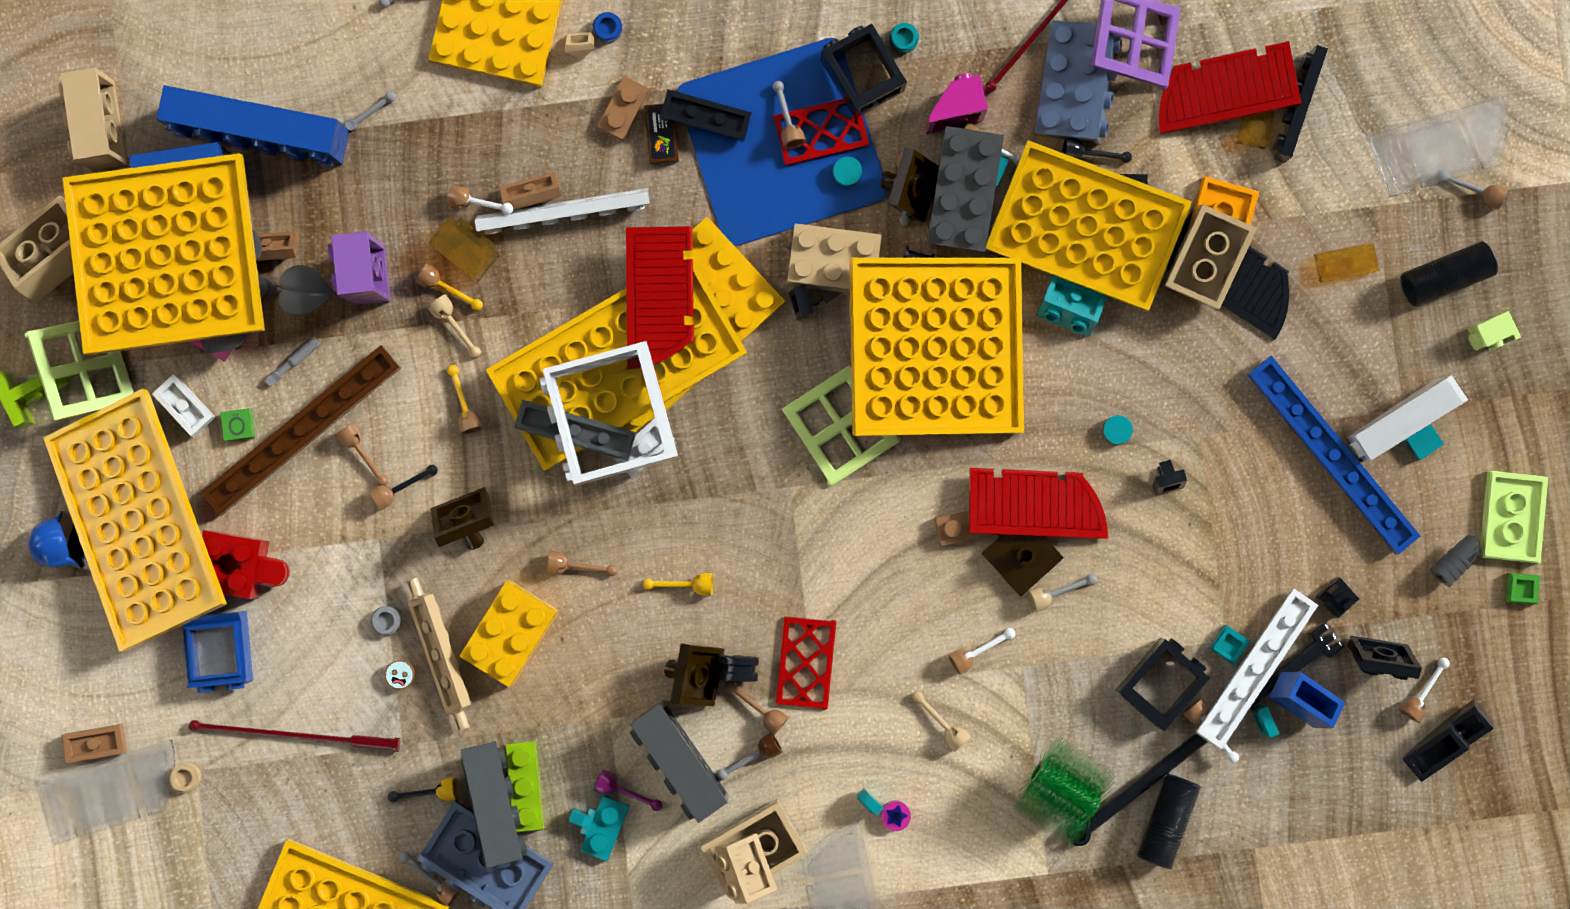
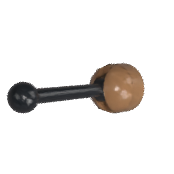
[369,465,438,511]

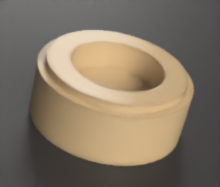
[169,762,201,793]

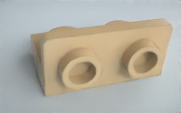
[715,833,777,904]

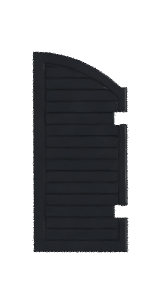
[1166,209,1289,340]

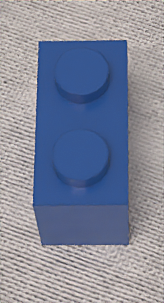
[1269,672,1346,728]

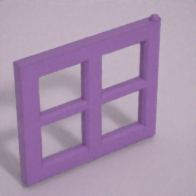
[1091,0,1181,90]

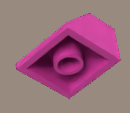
[925,73,988,134]

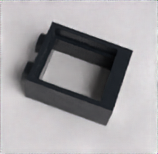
[820,24,907,118]
[1115,638,1210,731]

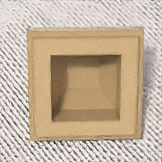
[565,32,594,60]

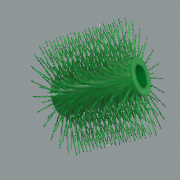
[1013,736,1116,846]

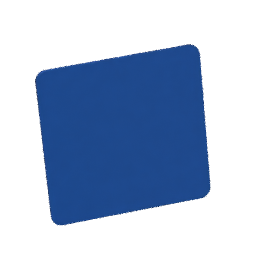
[677,38,888,246]

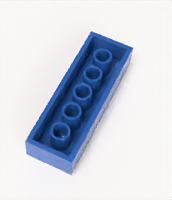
[156,85,349,167]

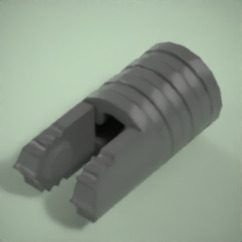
[1430,535,1481,587]

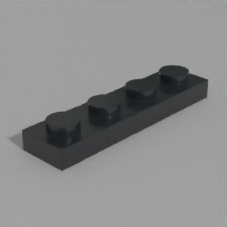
[1273,45,1328,163]

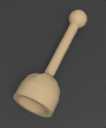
[427,294,481,358]
[912,691,971,752]

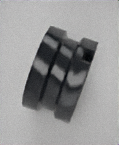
[717,655,759,682]

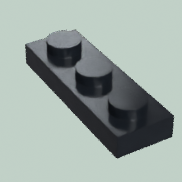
[660,89,752,142]

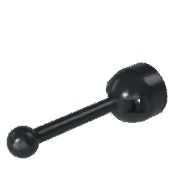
[1062,138,1132,163]

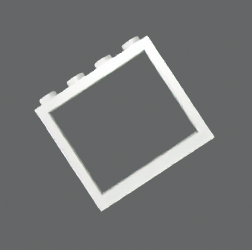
[540,341,679,486]

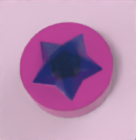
[881,800,911,831]

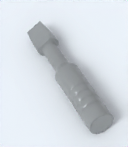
[265,336,321,387]

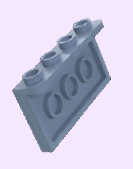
[1034,20,1122,145]
[417,800,554,909]

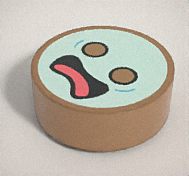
[385,660,416,690]

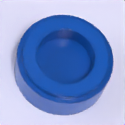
[593,12,623,43]

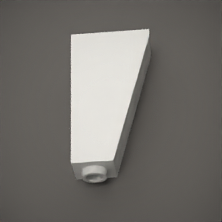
[1347,375,1468,461]

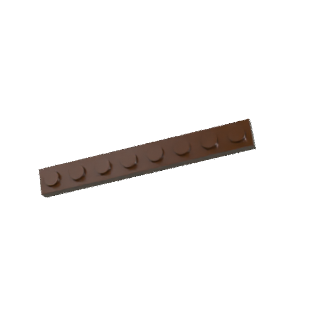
[200,345,401,516]

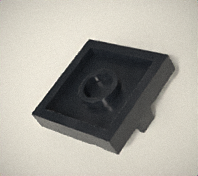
[1348,636,1422,680]

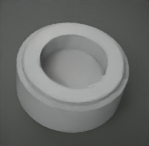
[371,606,402,635]

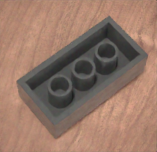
[926,126,1004,252]
[630,700,729,823]
[460,741,527,872]

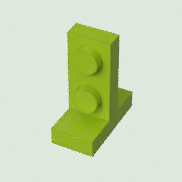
[0,363,76,429]

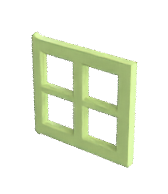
[24,321,134,421]
[782,365,901,486]

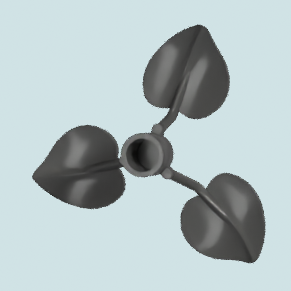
[200,229,334,354]

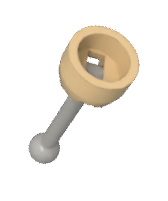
[1028,574,1097,612]

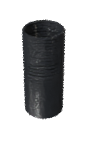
[1400,241,1498,307]
[1136,773,1202,869]

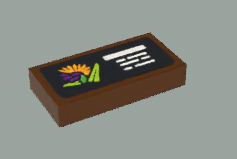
[644,104,679,164]

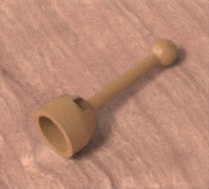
[335,422,388,486]
[546,551,618,576]
[725,681,789,736]

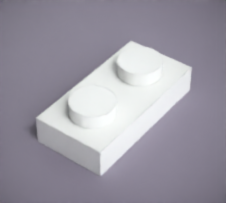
[152,374,215,437]
[613,418,675,479]

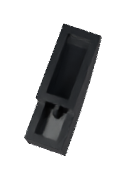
[1402,699,1494,782]

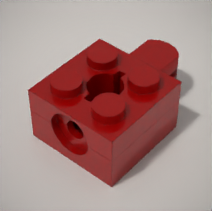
[202,530,290,599]

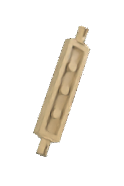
[406,577,471,731]

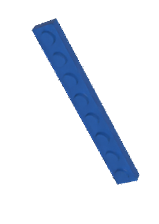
[1247,355,1421,555]

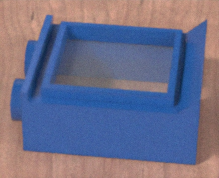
[182,611,253,693]

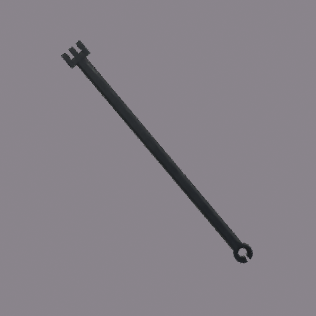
[1066,622,1345,846]

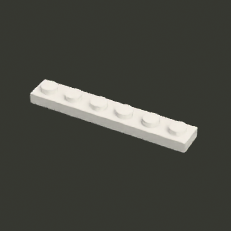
[474,188,650,234]
[1195,589,1318,750]

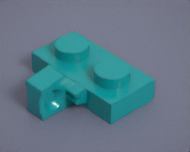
[568,795,630,861]

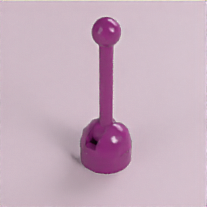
[593,769,662,811]

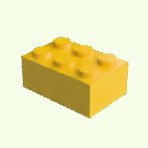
[459,580,560,687]

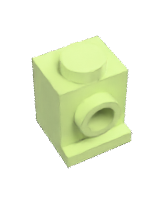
[1468,311,1521,351]

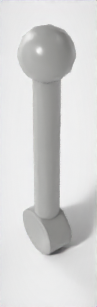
[345,91,396,131]

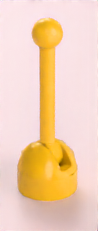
[643,573,713,596]

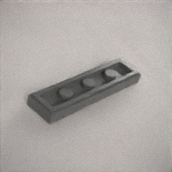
[514,400,636,461]

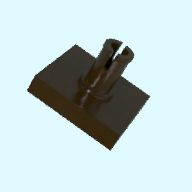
[880,148,938,222]
[431,487,494,550]
[981,535,1064,597]
[664,643,725,706]

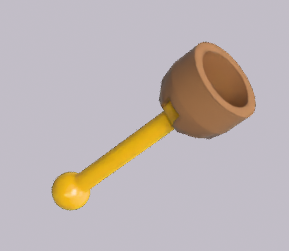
[415,263,483,311]
[447,365,483,434]

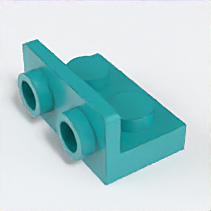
[1036,276,1107,336]

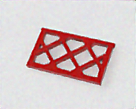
[772,95,869,166]
[776,616,837,710]

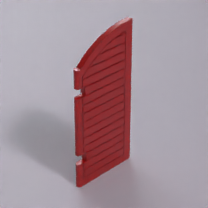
[1159,41,1302,134]
[626,226,694,369]
[969,468,1109,539]

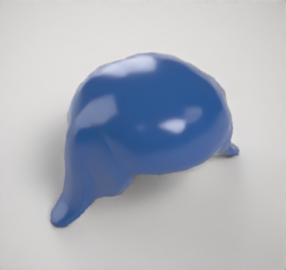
[28,511,80,568]

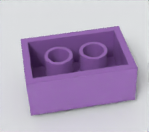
[328,231,391,305]

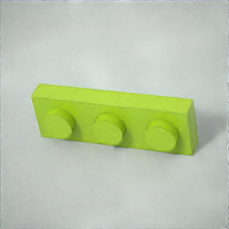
[506,740,544,832]

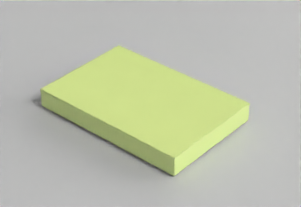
[1479,471,1548,564]

